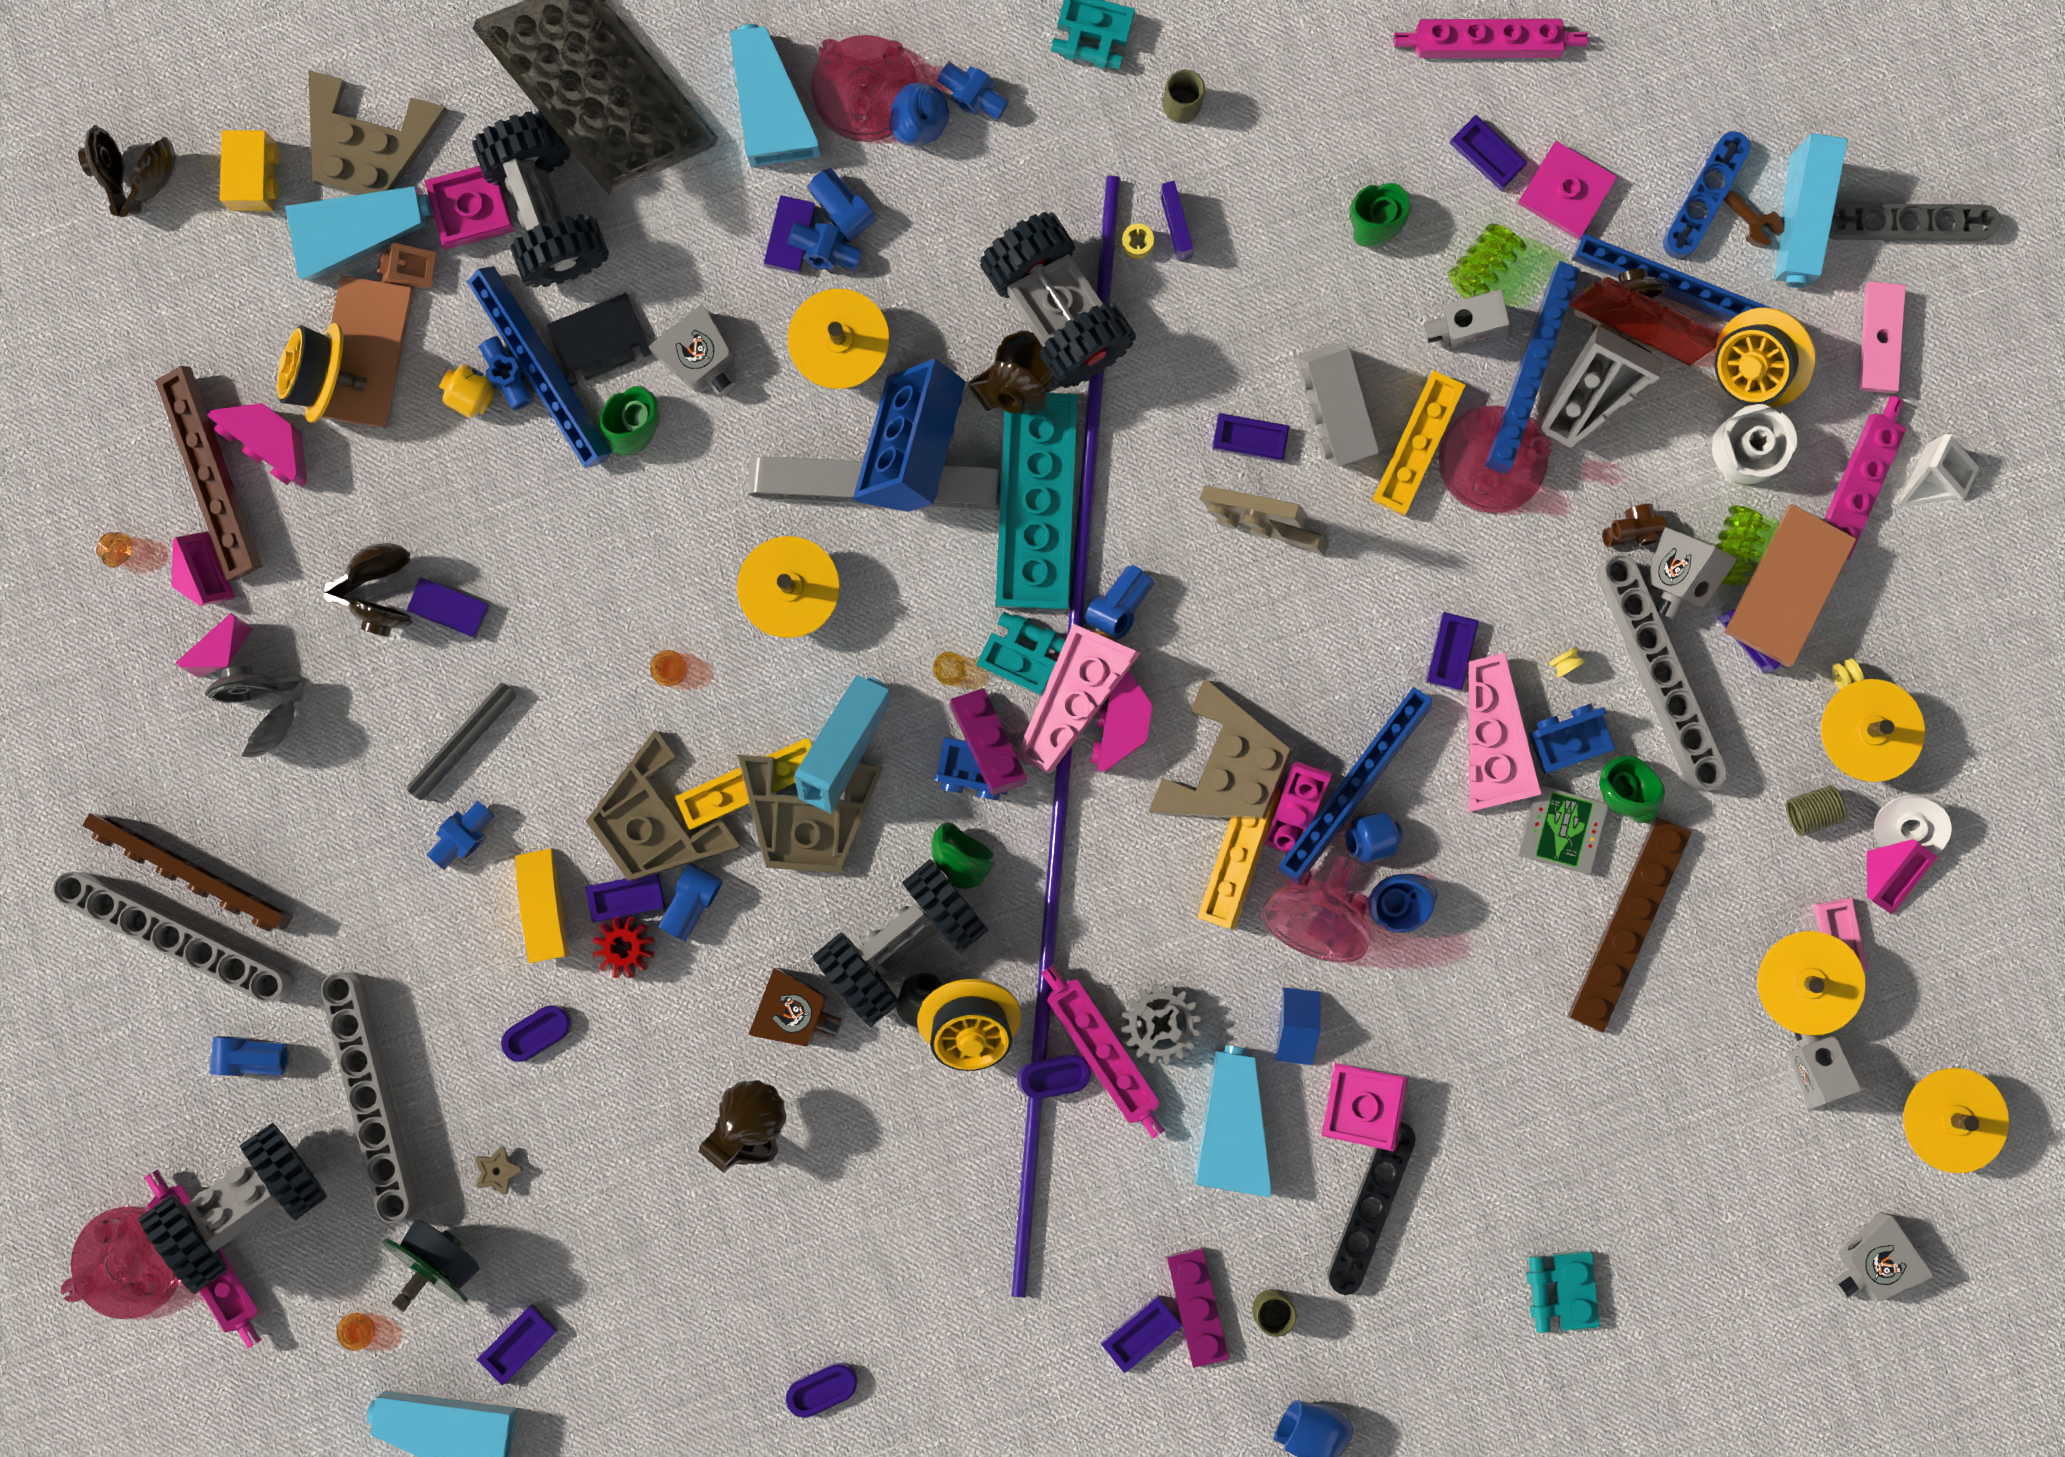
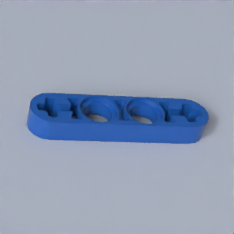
[1663,131,1750,259]

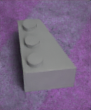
[1539,326,1663,448]
[1293,343,1379,467]

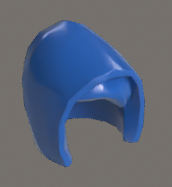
[1273,1400,1354,1457]

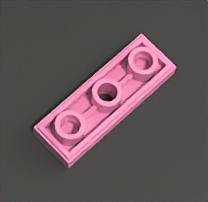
[1858,282,1905,394]

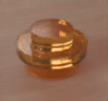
[96,532,132,568]
[650,650,687,687]
[337,1312,375,1351]

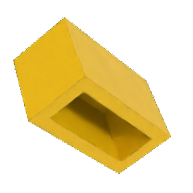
[220,130,280,211]

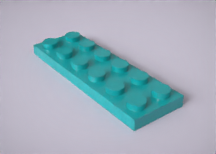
[995,392,1078,611]

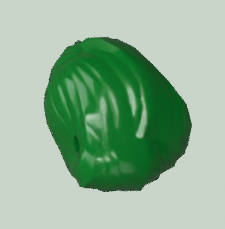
[1349,183,1412,249]
[600,386,660,456]
[1599,755,1665,824]
[931,822,995,889]

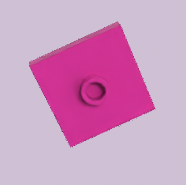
[1517,141,1617,240]
[424,166,514,250]
[1322,1063,1409,1151]

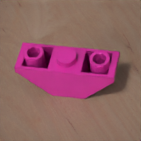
[207,403,307,487]
[1091,671,1153,773]
[1264,762,1332,853]

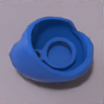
[889,82,949,146]
[1368,874,1438,933]

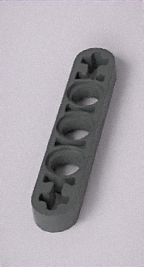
[1829,203,2002,241]

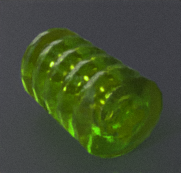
[1448,223,1527,299]
[1714,505,1771,586]

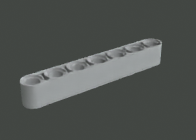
[748,456,999,509]
[1597,554,1727,791]
[53,872,293,1002]
[321,972,418,1223]

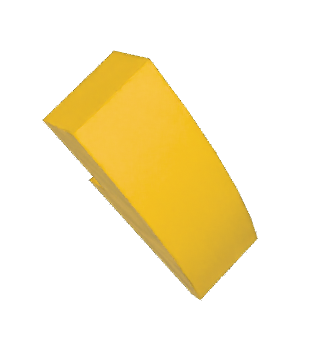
[515,848,570,964]

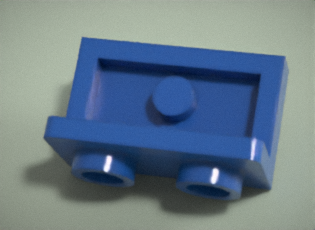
[1529,703,1615,774]
[934,737,1016,800]

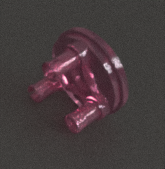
[811,35,918,142]
[1438,406,1552,514]
[1261,856,1370,963]
[61,1206,181,1319]

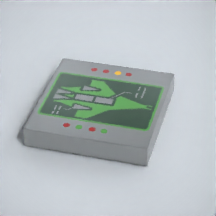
[1518,785,1608,875]

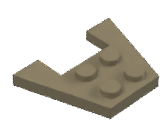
[308,70,448,195]
[1199,485,1328,556]
[1149,678,1293,819]
[586,729,741,882]
[737,755,884,873]

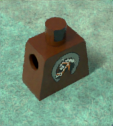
[748,968,843,1046]

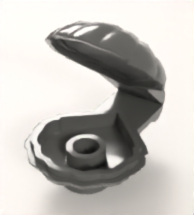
[205,666,304,758]

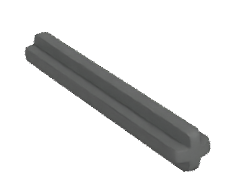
[407,683,516,800]

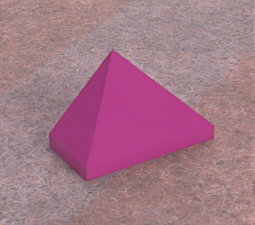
[172,531,235,606]
[176,613,252,678]
[1867,839,1938,915]

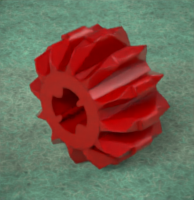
[593,917,656,978]

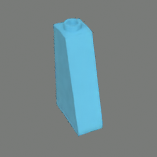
[730,24,821,167]
[1774,133,1848,288]
[285,186,432,281]
[794,675,890,814]
[1194,1045,1271,1198]
[367,1391,517,1457]

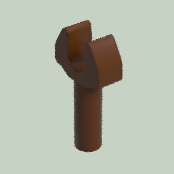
[1723,189,1784,249]

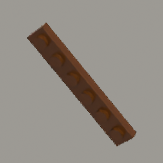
[155,366,263,581]
[83,813,293,932]
[1567,817,1692,1033]

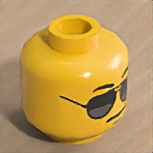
[439,364,497,418]

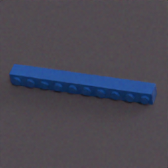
[1571,234,1795,322]
[1484,261,1581,474]
[467,266,613,469]
[1279,687,1433,885]

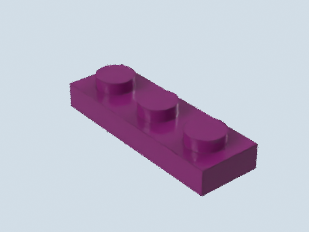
[950,688,1027,796]
[1166,1247,1229,1368]

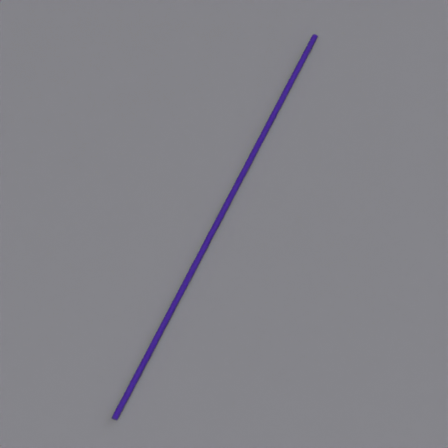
[1011,176,1120,1298]

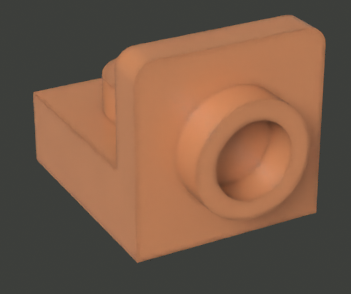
[377,242,436,290]

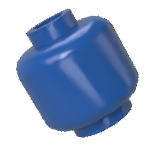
[1345,812,1403,863]

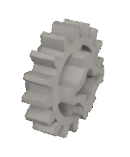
[1121,984,1201,1064]

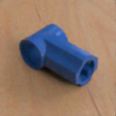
[807,167,877,243]
[1085,565,1155,639]
[658,862,723,942]
[210,1036,289,1076]

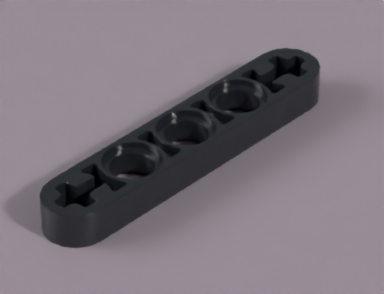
[1327,1122,1416,1295]

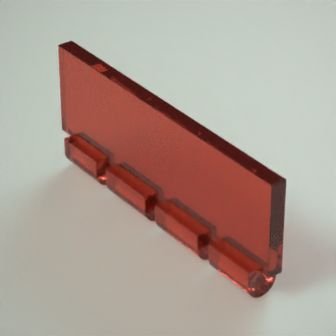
[1569,276,1719,366]

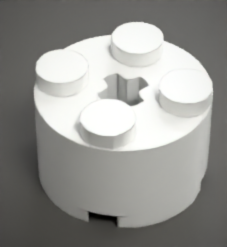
[1712,404,1797,484]

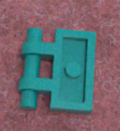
[1051,0,1135,70]
[976,612,1066,696]
[1526,1250,1600,1333]

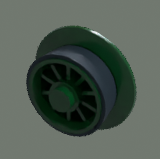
[382,1219,480,1312]

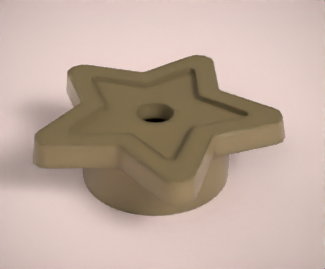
[475,1146,522,1195]

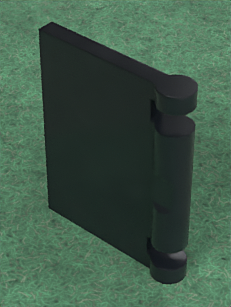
[546,293,651,387]

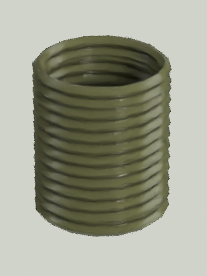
[1162,69,1205,123]
[1786,785,1847,837]
[1252,1289,1297,1337]

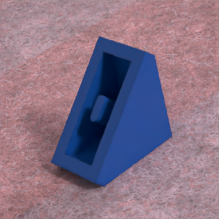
[1275,987,1321,1065]

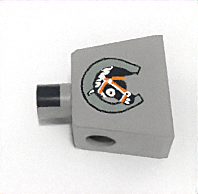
[1424,289,1510,349]
[648,304,736,397]
[1647,527,1737,620]
[1789,1032,1862,1110]
[1833,1212,1933,1301]

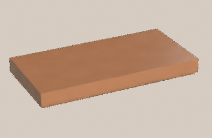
[321,275,414,429]
[1724,504,1856,668]

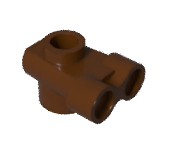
[1602,503,1667,548]

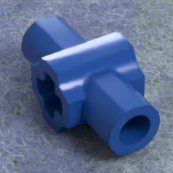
[937,61,1010,120]
[786,221,862,272]
[478,336,533,411]
[427,800,495,870]

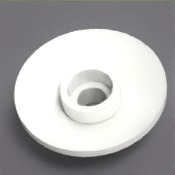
[1874,795,1952,855]

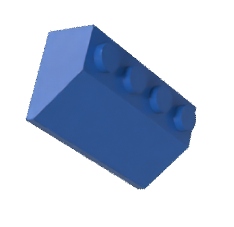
[853,358,966,512]

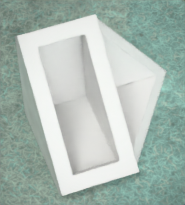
[1897,434,1979,507]

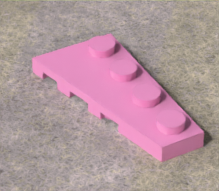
[1016,624,1140,773]
[1469,652,1542,812]

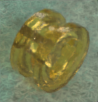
[933,652,966,686]

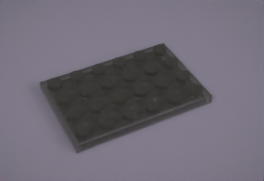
[472,0,719,195]

